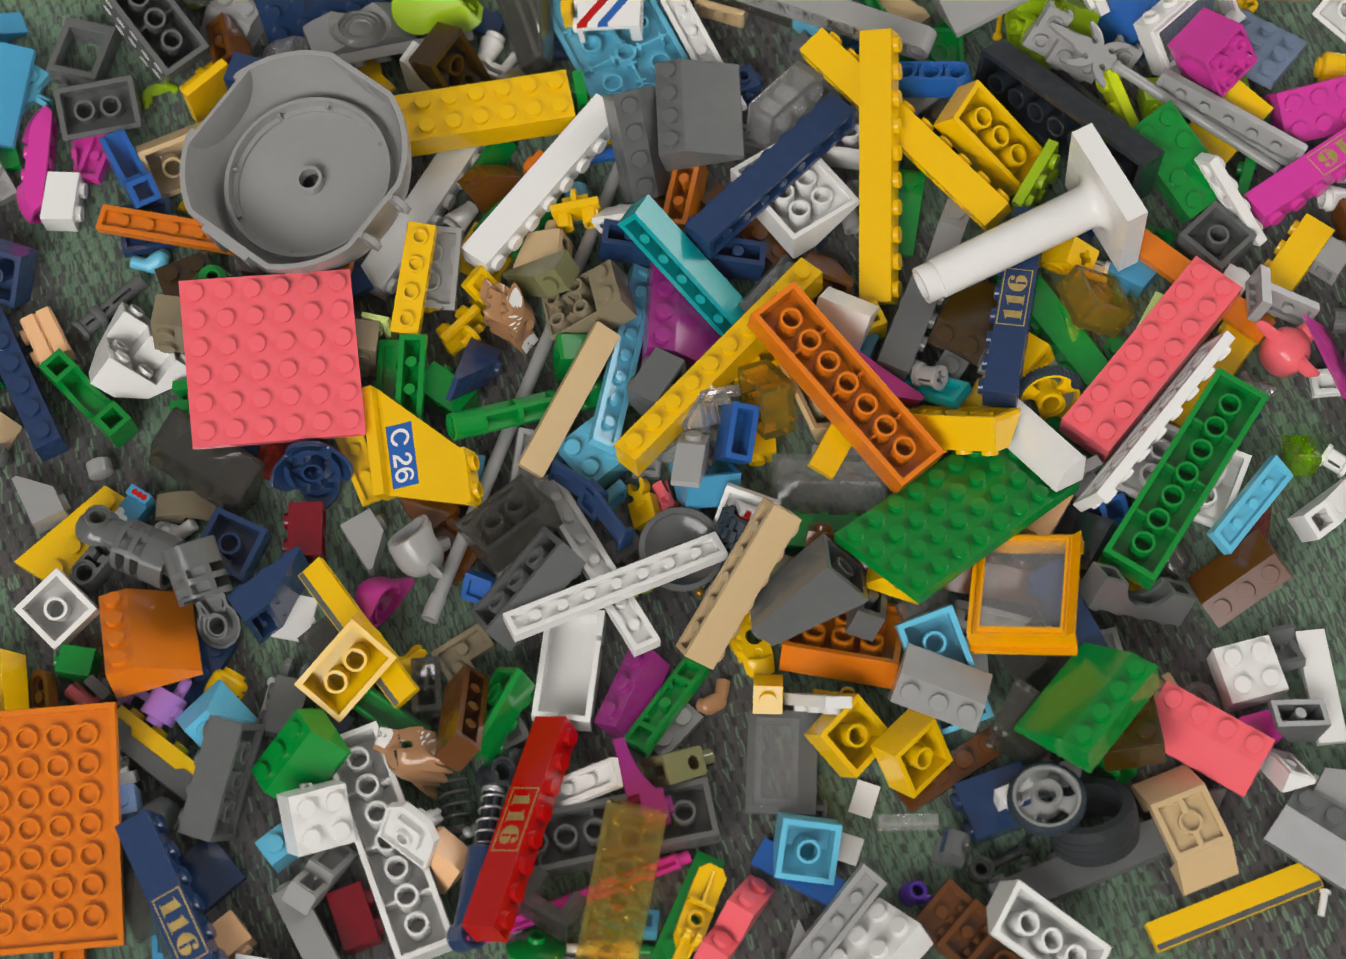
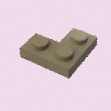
[430,623,495,682]

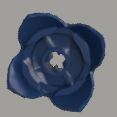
[270,439,354,510]

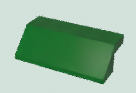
[376,334,428,421]

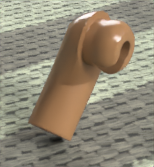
[696,679,731,715]

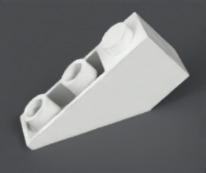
[1287,476,1346,543]

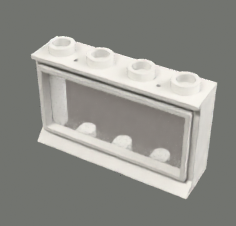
[1133,0,1246,76]

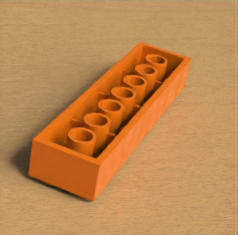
[747,281,945,493]

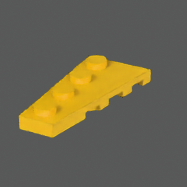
[14,486,125,581]

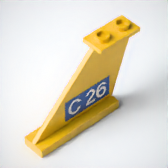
[361,385,484,508]

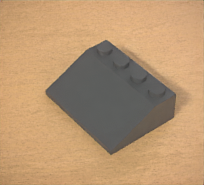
[655,59,745,171]

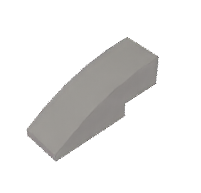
[281,845,358,916]

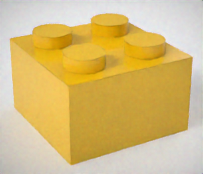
[804,693,888,778]
[870,709,953,799]

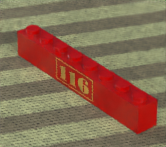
[462,716,578,942]

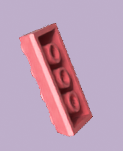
[1155,680,1275,798]

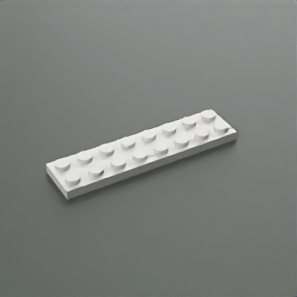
[1073,330,1235,512]

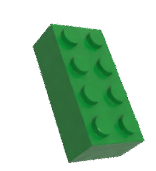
[1132,100,1218,224]

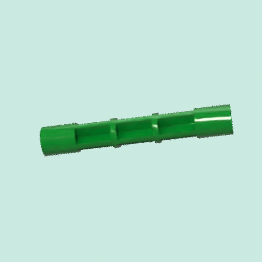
[446,378,603,441]

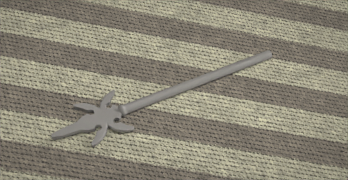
[1049,21,1280,174]

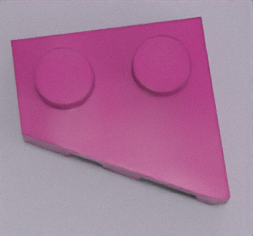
[71,134,109,185]

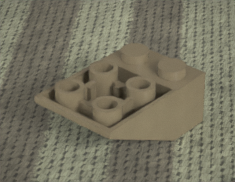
[541,259,638,340]

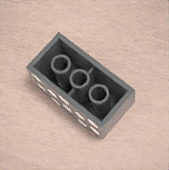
[100,0,209,85]

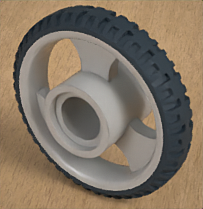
[1006,761,1087,837]

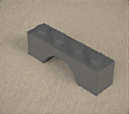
[1078,562,1197,626]

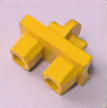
[550,188,603,234]
[436,304,487,357]

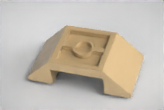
[1131,764,1239,897]

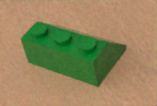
[475,667,536,762]
[251,709,352,800]

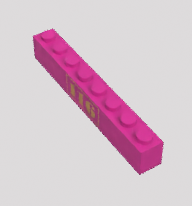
[1244,128,1346,230]

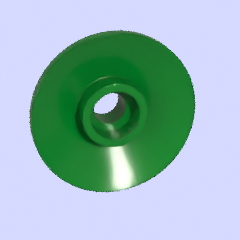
[505,930,567,959]

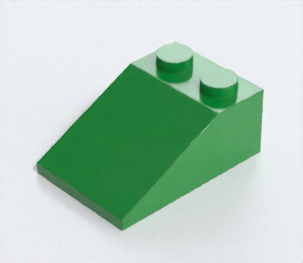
[898,169,925,258]

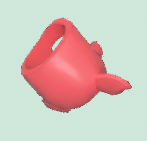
[1256,320,1321,378]

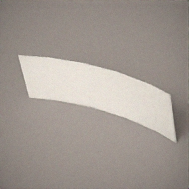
[838,780,880,866]

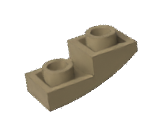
[155,491,217,524]

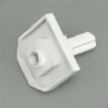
[378,802,444,870]

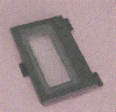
[743,710,828,818]

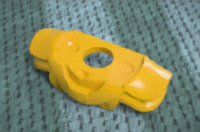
[729,612,775,679]

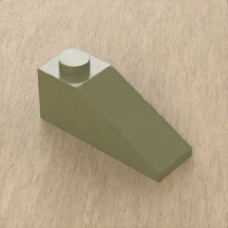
[502,249,581,297]

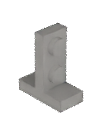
[1245,264,1320,326]

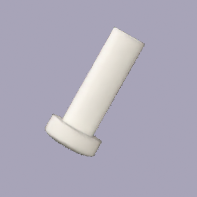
[1317,888,1331,917]

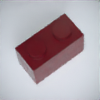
[283,501,327,564]
[326,881,385,956]

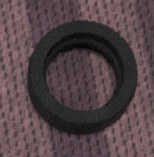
[1045,777,1140,867]

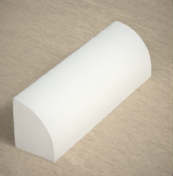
[1007,398,1086,492]

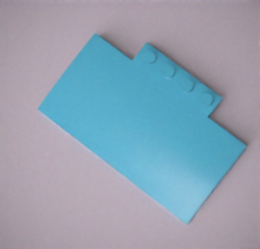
[538,0,691,99]

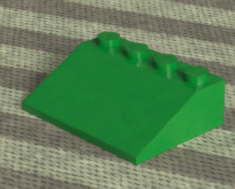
[1014,642,1159,773]

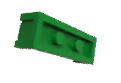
[352,686,432,748]

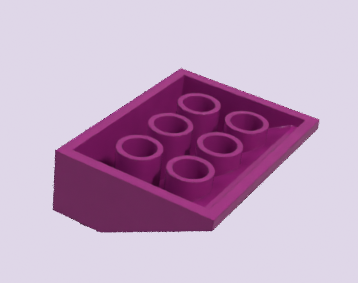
[641,262,729,371]

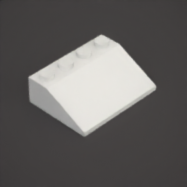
[730,144,859,259]
[1115,415,1252,527]

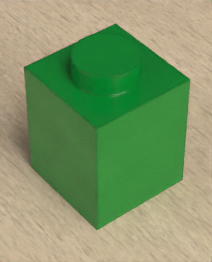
[53,644,102,682]

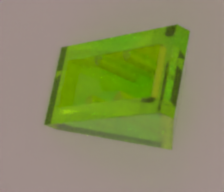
[1281,435,1322,477]

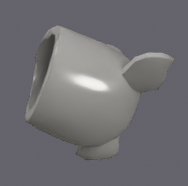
[388,514,451,579]

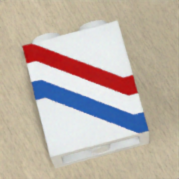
[573,0,644,43]

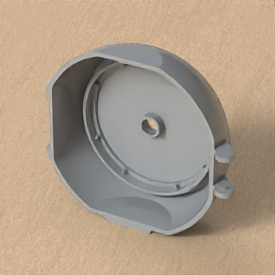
[180,50,412,276]

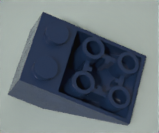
[227,546,309,644]

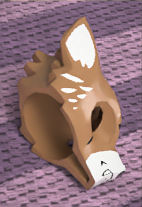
[480,279,539,354]
[372,726,453,800]

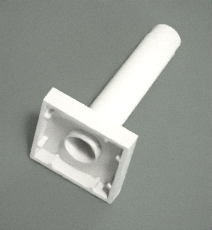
[912,123,1148,304]

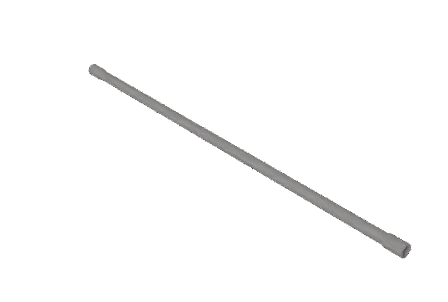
[421,162,620,624]

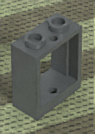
[46,17,122,87]

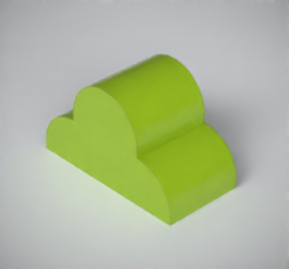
[391,0,483,35]

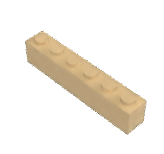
[676,497,802,670]

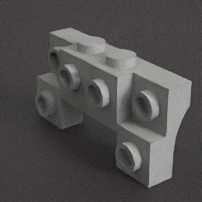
[1022,0,1143,84]

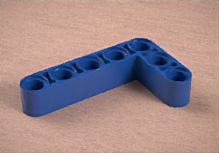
[849,39,972,98]

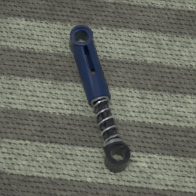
[447,756,517,953]

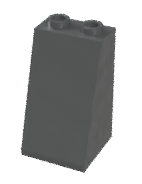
[750,533,869,646]

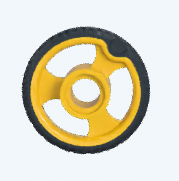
[1018,365,1085,421]

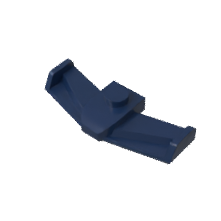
[548,458,635,551]

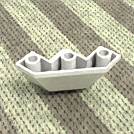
[89,302,187,399]

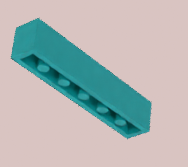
[617,194,745,337]

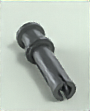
[71,274,147,342]

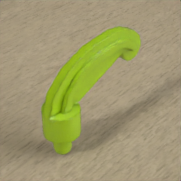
[142,83,178,110]

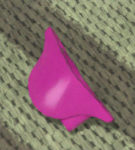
[355,576,414,628]

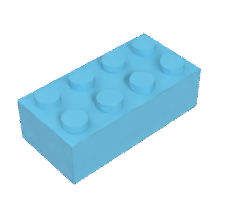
[894,603,994,736]

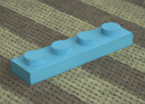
[1206,455,1294,555]

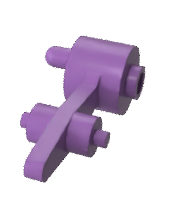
[105,677,192,729]

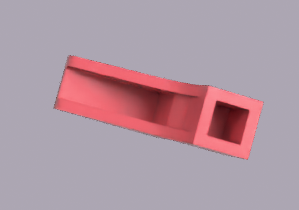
[693,874,775,959]

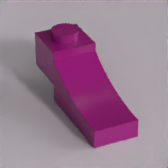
[613,737,675,830]

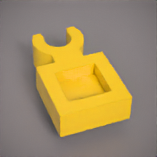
[627,477,661,531]

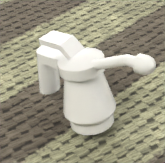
[477,30,520,79]

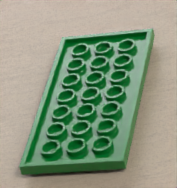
[834,448,1080,604]

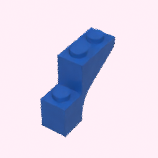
[98,128,162,209]

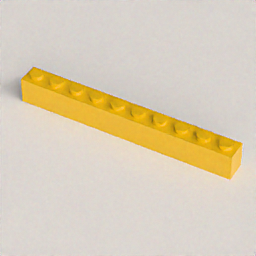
[799,28,1011,232]
[859,28,902,305]
[1168,213,1335,428]
[614,257,823,477]

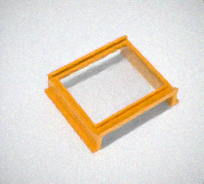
[966,531,1085,656]

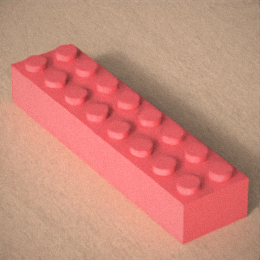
[1059,256,1243,464]

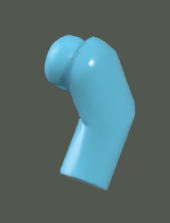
[130,249,171,274]

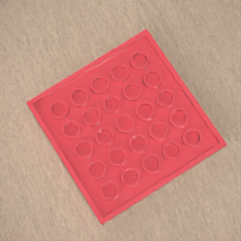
[179,269,366,450]

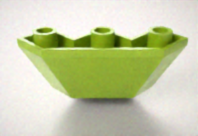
[1004,0,1100,70]

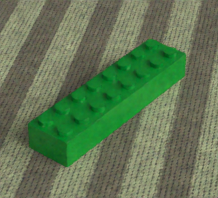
[1099,367,1269,591]

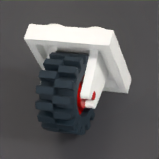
[713,482,781,543]

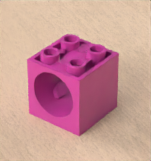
[1167,7,1258,98]

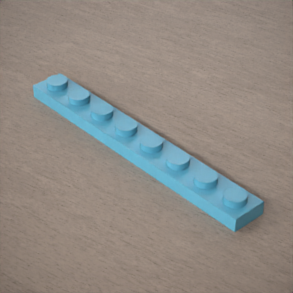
[588,264,648,455]

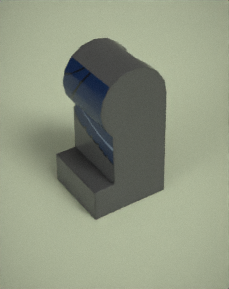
[932,829,970,871]

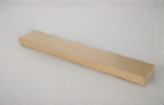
[517,321,620,479]

